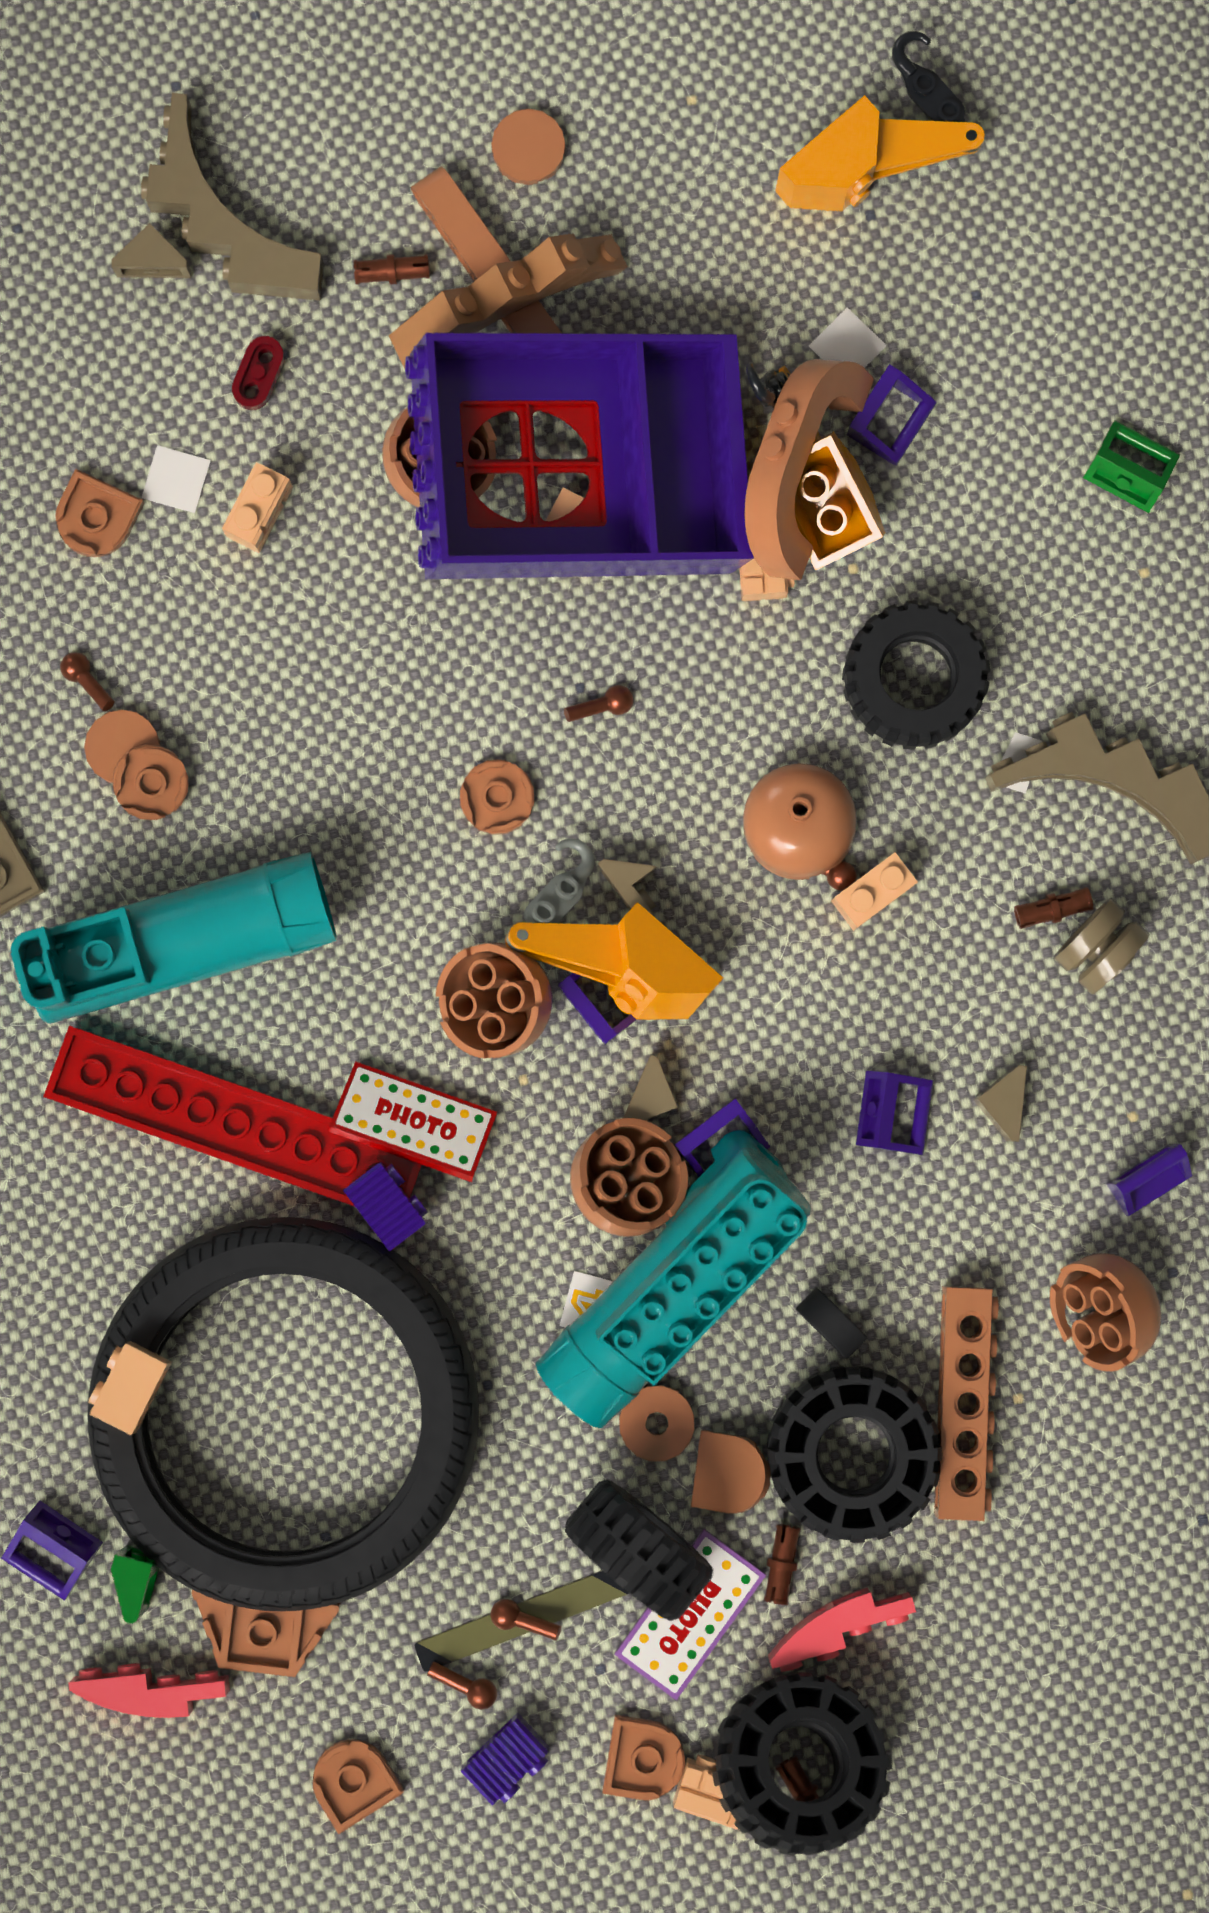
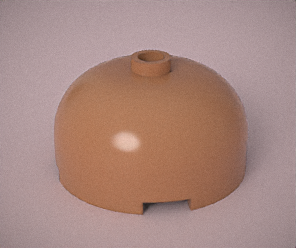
[382,407,497,507]
[743,763,857,880]
[436,943,552,1058]
[570,1118,688,1237]
[1050,1253,1161,1372]

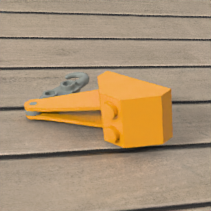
[505,838,723,1020]

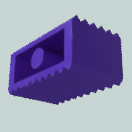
[343,1162,428,1251]
[461,1713,549,1805]

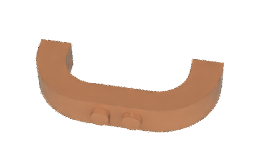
[745,359,874,580]

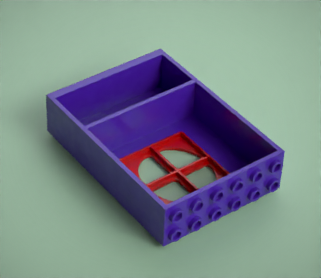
[405,333,754,579]

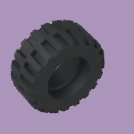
[842,600,990,750]
[565,1479,713,1621]

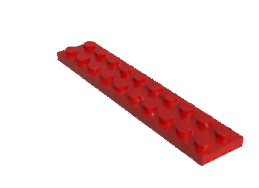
[43,1025,422,1207]

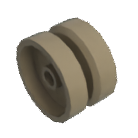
[1053,898,1150,995]

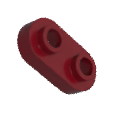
[232,336,285,410]

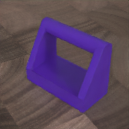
[846,364,937,465]
[558,973,637,1045]
[856,1071,934,1155]
[674,1098,771,1177]
[1106,1144,1193,1216]
[1,1501,103,1601]

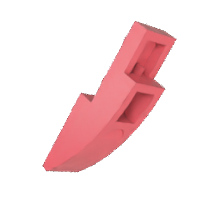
[768,1587,916,1672]
[69,1663,230,1718]

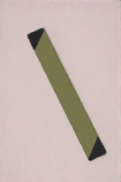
[414,1571,629,1672]

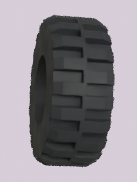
[767,1366,942,1543]
[712,1672,892,1855]

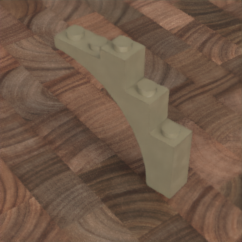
[141,93,324,301]
[985,712,1209,865]

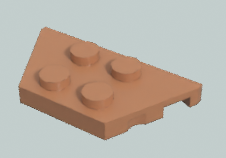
[192,1590,341,1677]

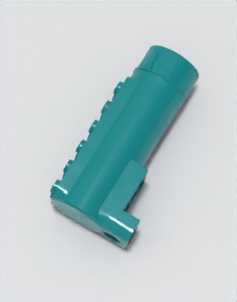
[11,852,337,1024]
[535,1130,811,1429]

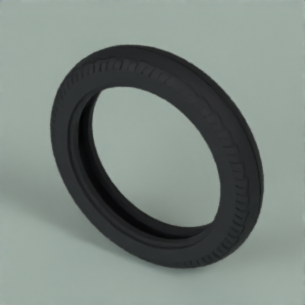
[87,1217,479,1612]

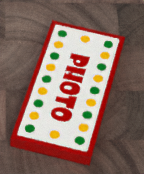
[328,1061,498,1182]

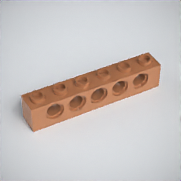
[934,1286,998,1521]

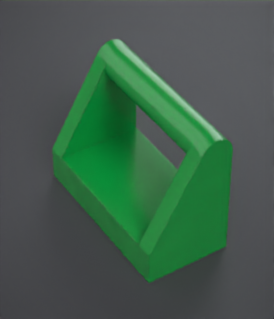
[1083,420,1180,513]
[111,1545,159,1624]

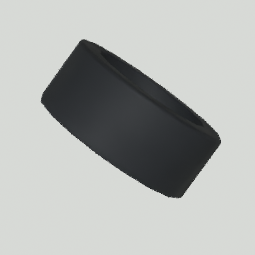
[796,1288,867,1359]

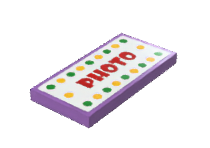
[614,1529,766,1700]

